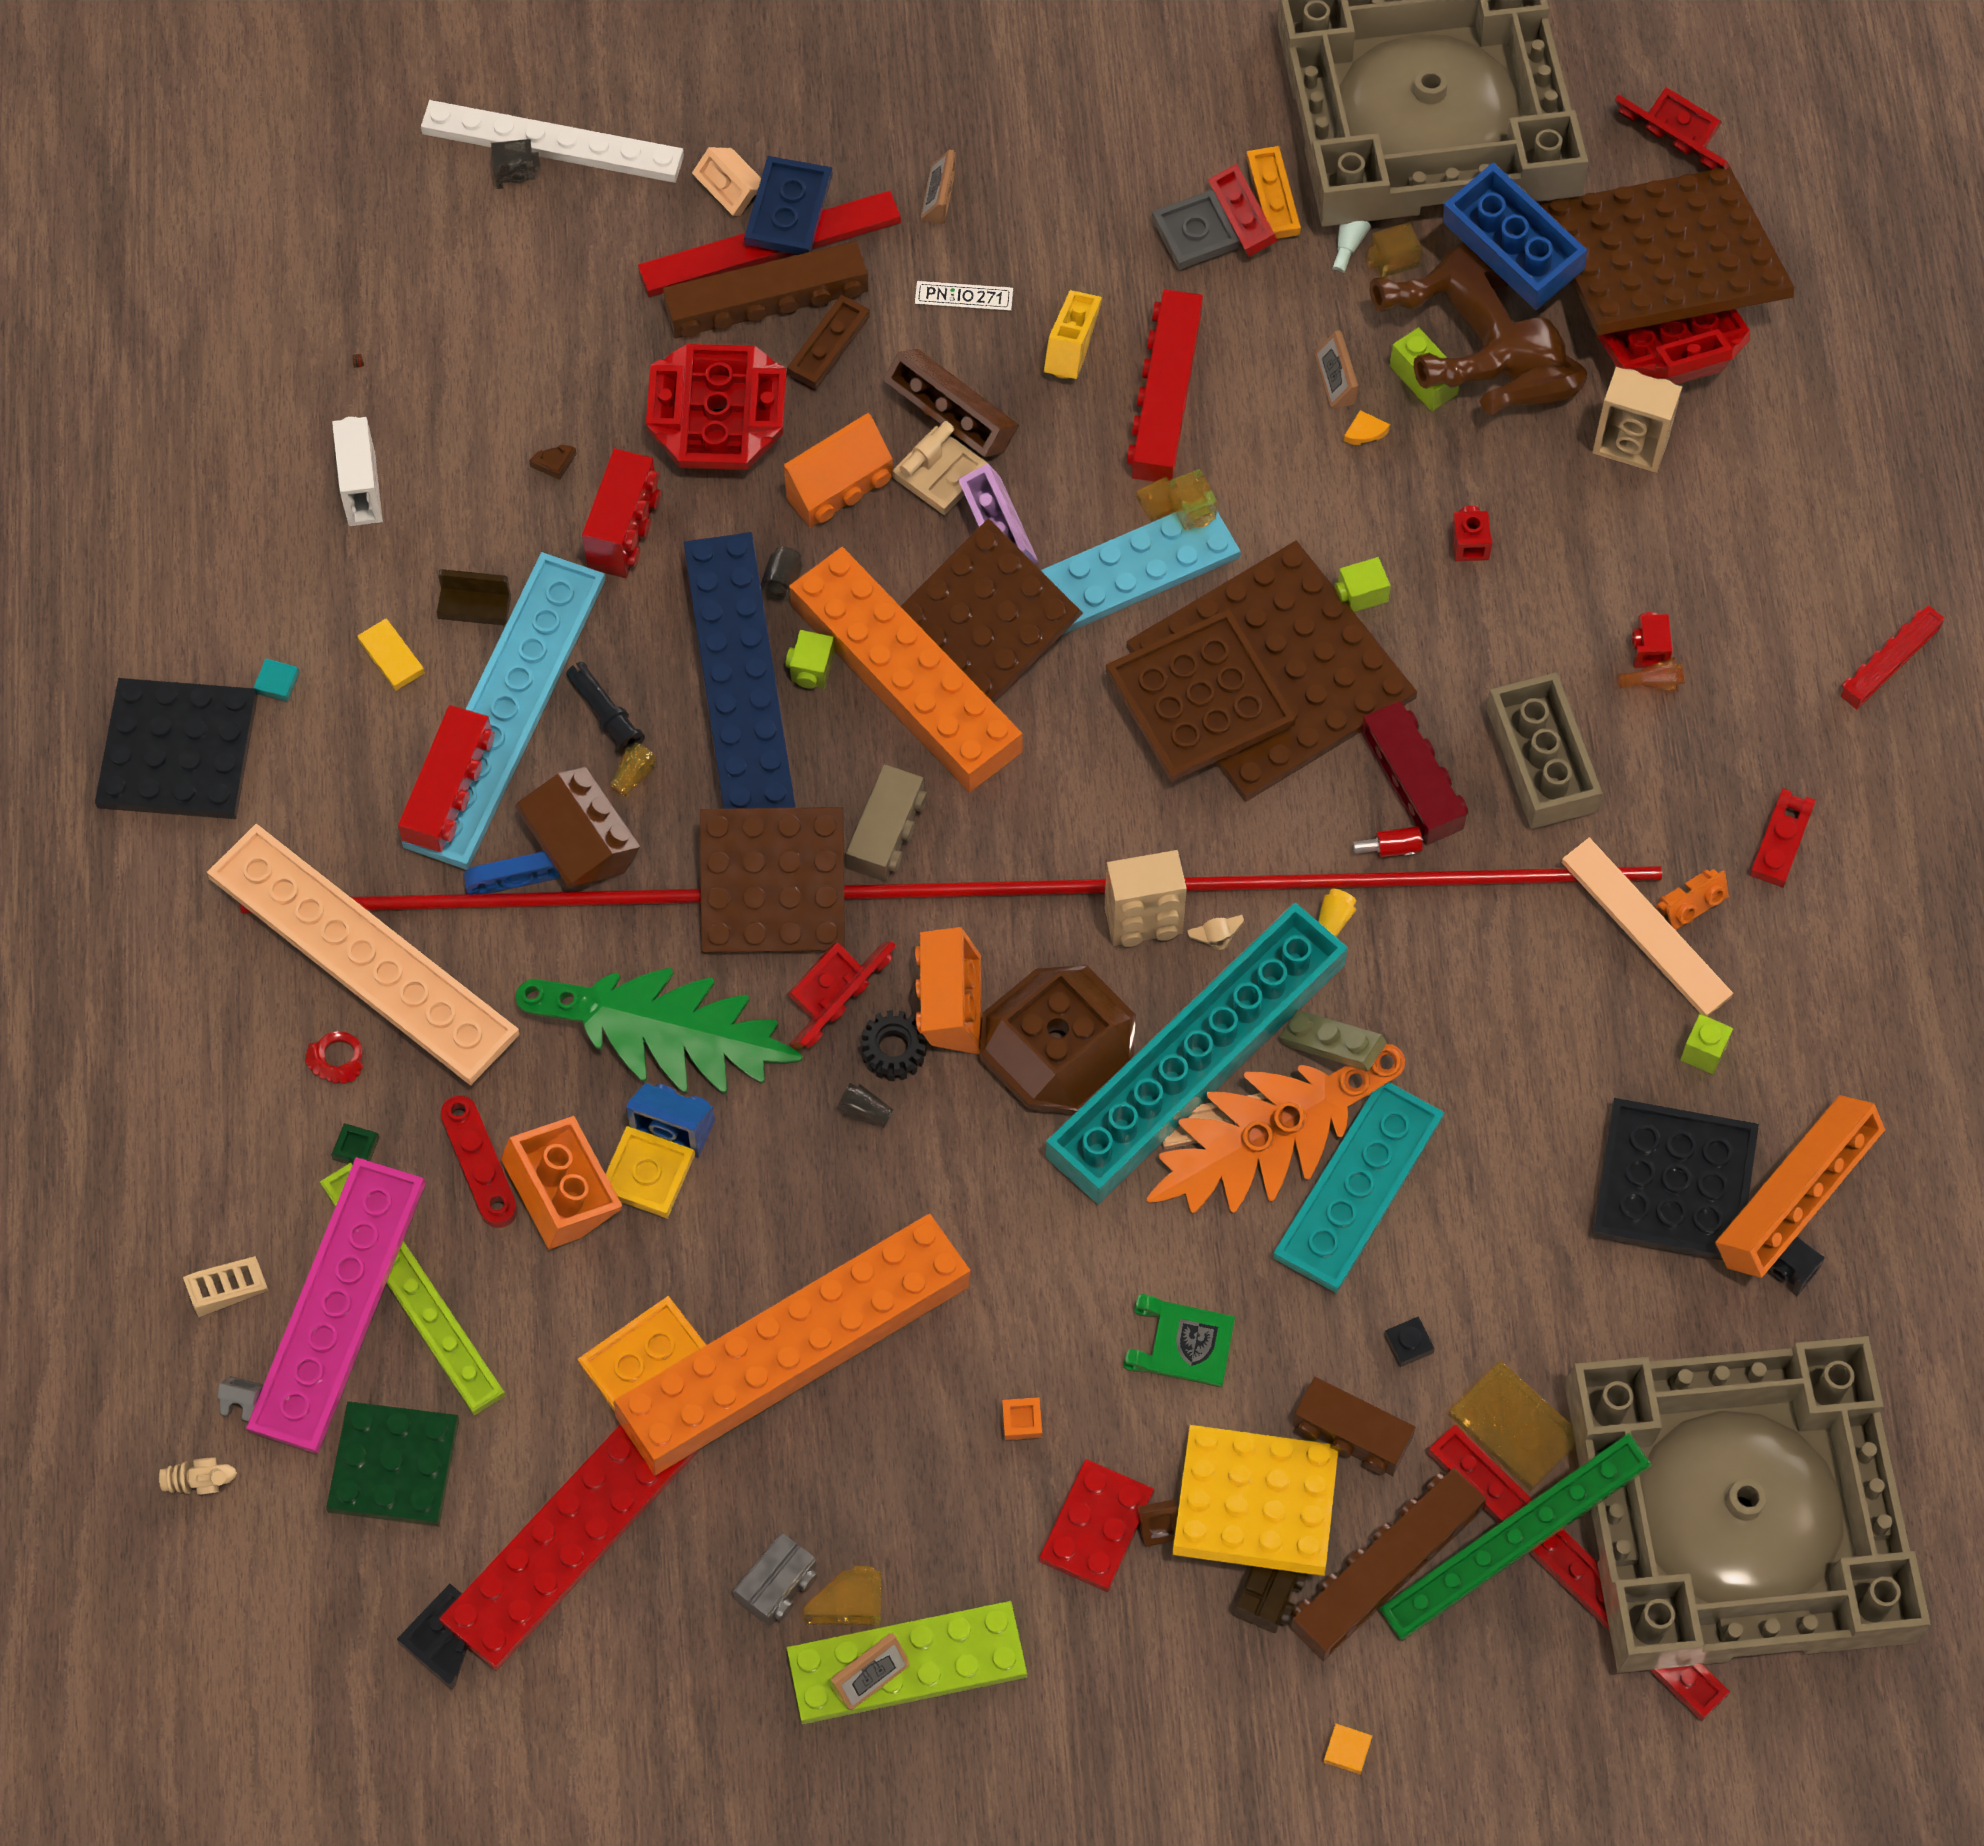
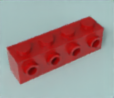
[398,705,495,853]

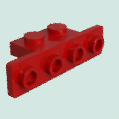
[1614,87,1730,170]
[787,940,897,1049]

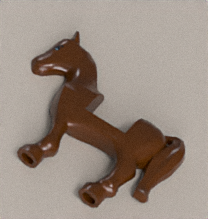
[1369,242,1587,415]

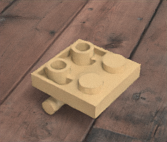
[892,421,987,516]

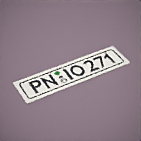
[915,281,1013,311]

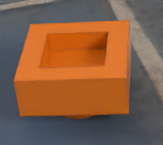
[1002,1397,1042,1440]

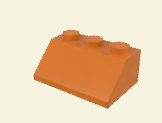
[784,413,893,528]
[915,927,982,1054]
[501,1116,623,1250]

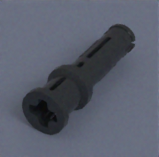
[566,662,645,755]

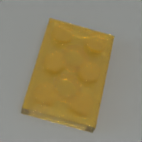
[1448,1360,1576,1491]

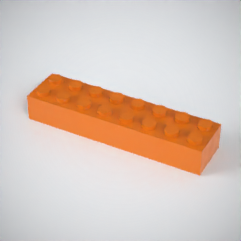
[789,546,1023,793]

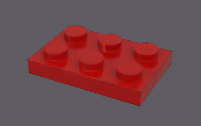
[1039,1459,1154,1592]

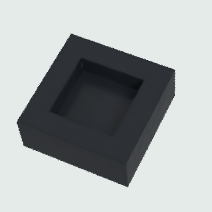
[1384,1316,1435,1367]

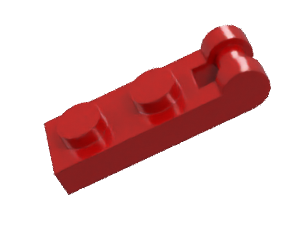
[1750,788,1816,888]

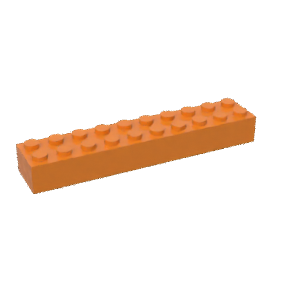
[614,1213,971,1475]

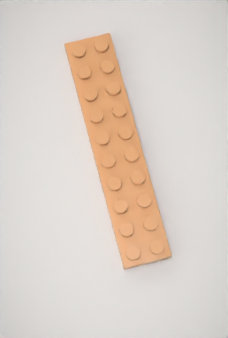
[207,824,520,1085]

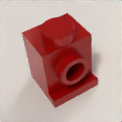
[1452,505,1493,562]
[1632,612,1673,668]

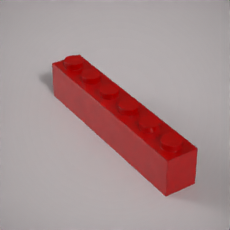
[1127,289,1203,484]

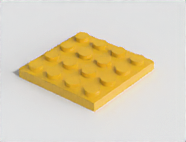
[1172,1425,1338,1576]

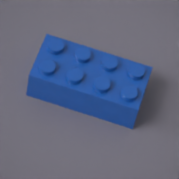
[1443,162,1587,310]

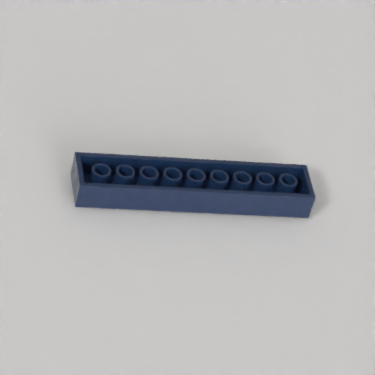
[684,532,796,809]

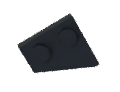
[397,1583,468,1690]

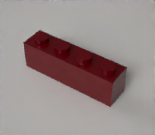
[1361,700,1468,846]

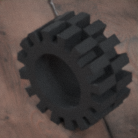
[861,1010,927,1081]

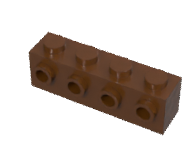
[883,349,1019,457]

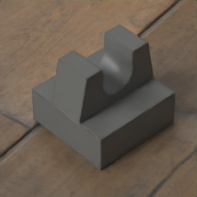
[217,1376,264,1421]

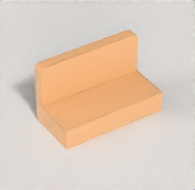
[692,147,761,216]

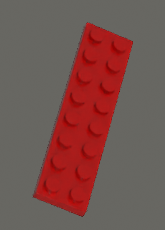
[439,1424,699,1671]

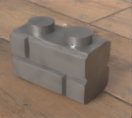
[733,1533,818,1626]

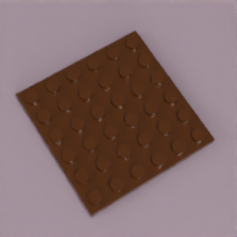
[1539,167,1794,335]
[1126,540,1417,802]

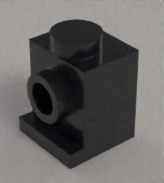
[1770,1236,1825,1296]

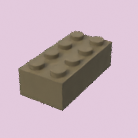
[1486,672,1603,829]

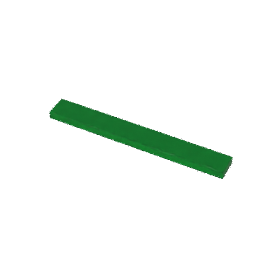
[1380,1433,1653,1641]

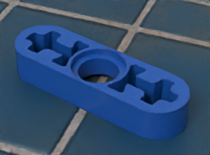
[463,851,561,894]

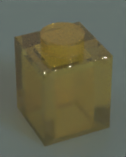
[1367,222,1422,277]
[1168,469,1217,531]

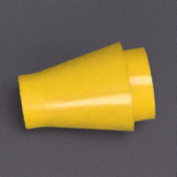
[1318,888,1357,937]

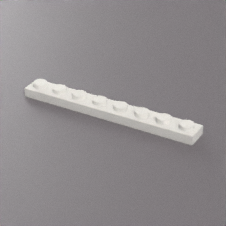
[421,100,684,183]

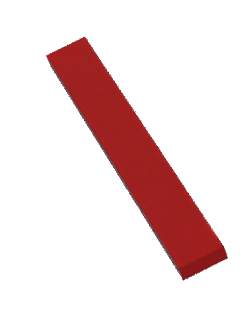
[638,190,901,297]

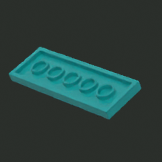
[1273,1082,1445,1294]

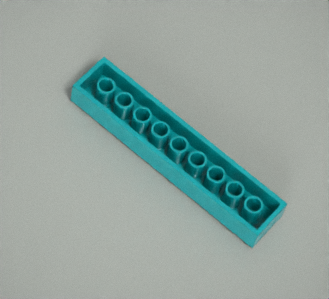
[1046,902,1348,1205]

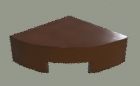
[529,445,576,480]

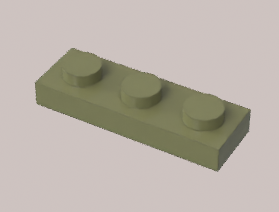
[1279,1010,1387,1071]

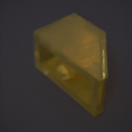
[804,1565,882,1626]

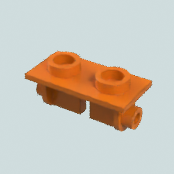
[1655,869,1729,930]

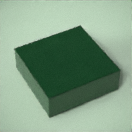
[331,1123,380,1165]

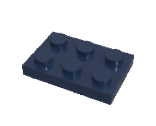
[744,156,833,255]

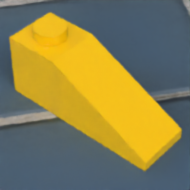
[1044,290,1102,379]

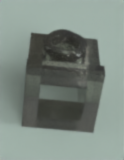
[491,139,541,189]

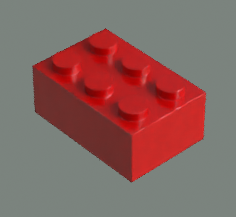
[582,448,661,579]

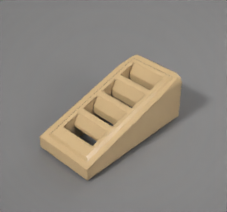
[183,1256,269,1317]

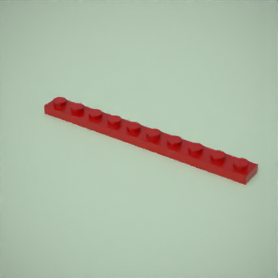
[1428,1424,1730,1721]

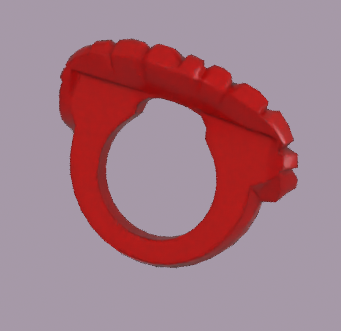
[305,1031,363,1083]

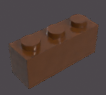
[1292,1376,1416,1476]

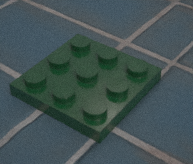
[326,1401,459,1527]

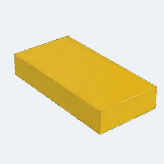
[357,618,425,691]

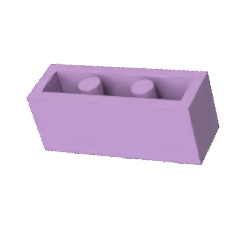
[958,463,1038,564]

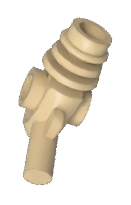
[159,1457,237,1494]

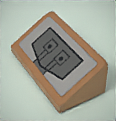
[920,150,956,224]
[1315,330,1358,408]
[832,1633,909,1710]

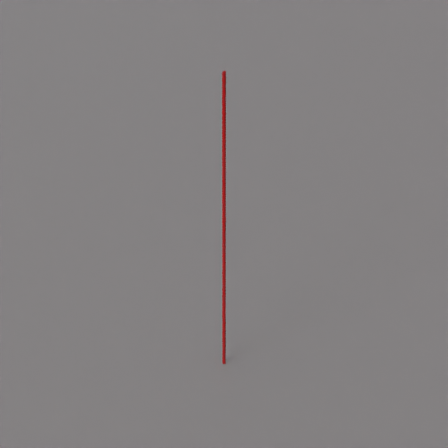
[240,866,1662,914]

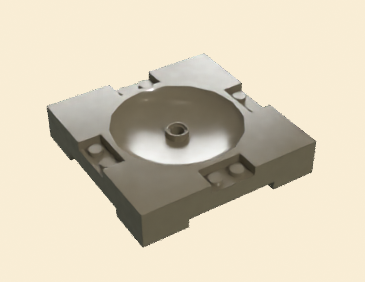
[1277,0,1588,227]
[1565,1336,1931,1673]

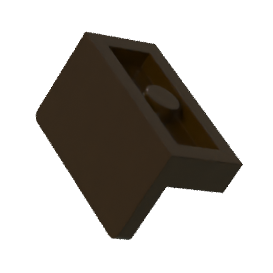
[436,569,511,626]

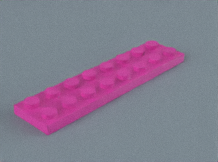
[246,1157,426,1454]

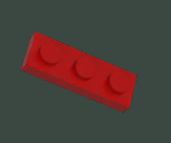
[1208,163,1278,257]

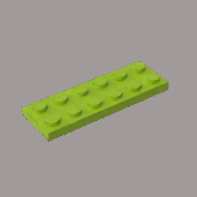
[787,1601,1027,1724]

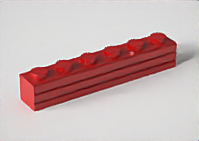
[1841,605,1945,710]

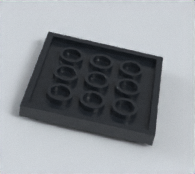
[95,678,258,819]
[1592,1098,1759,1261]

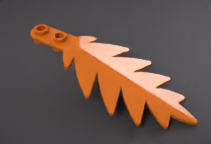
[1147,1044,1405,1213]

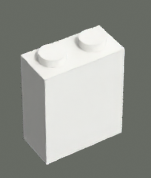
[332,417,383,526]

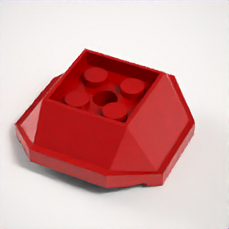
[1597,309,1750,385]
[646,344,787,470]

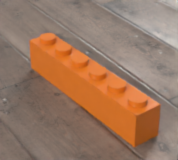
[1715,1095,1885,1278]

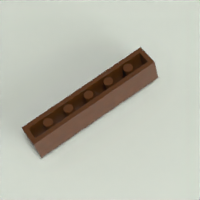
[663,241,868,339]
[1291,1468,1487,1662]

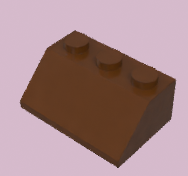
[515,767,640,887]

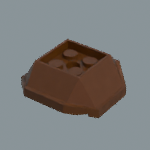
[980,965,1136,1116]

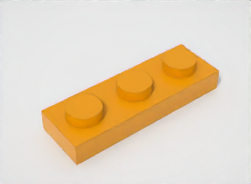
[1246,146,1301,239]

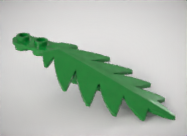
[515,968,803,1094]

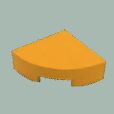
[1344,410,1390,445]

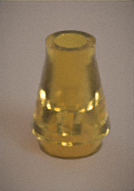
[609,742,657,797]

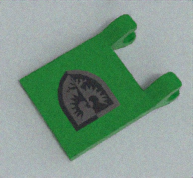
[1123,1294,1235,1388]

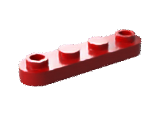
[441,1095,517,1228]

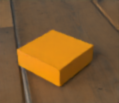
[1323,1724,1372,1775]

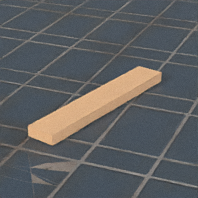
[1561,837,1734,1017]

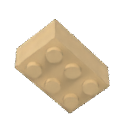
[1592,367,1682,473]
[1104,850,1187,947]

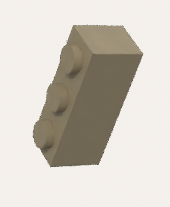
[846,764,928,882]

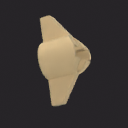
[1188,915,1245,950]

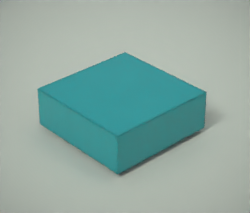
[253,658,300,702]

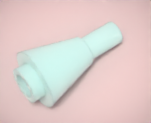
[1332,221,1371,273]

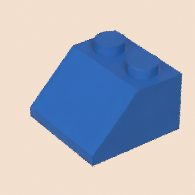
[626,1083,715,1158]

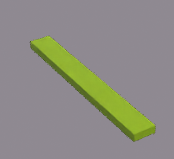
[320,1163,505,1416]

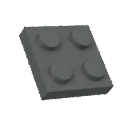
[1152,189,1240,270]

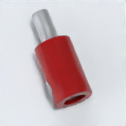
[1353,826,1423,858]

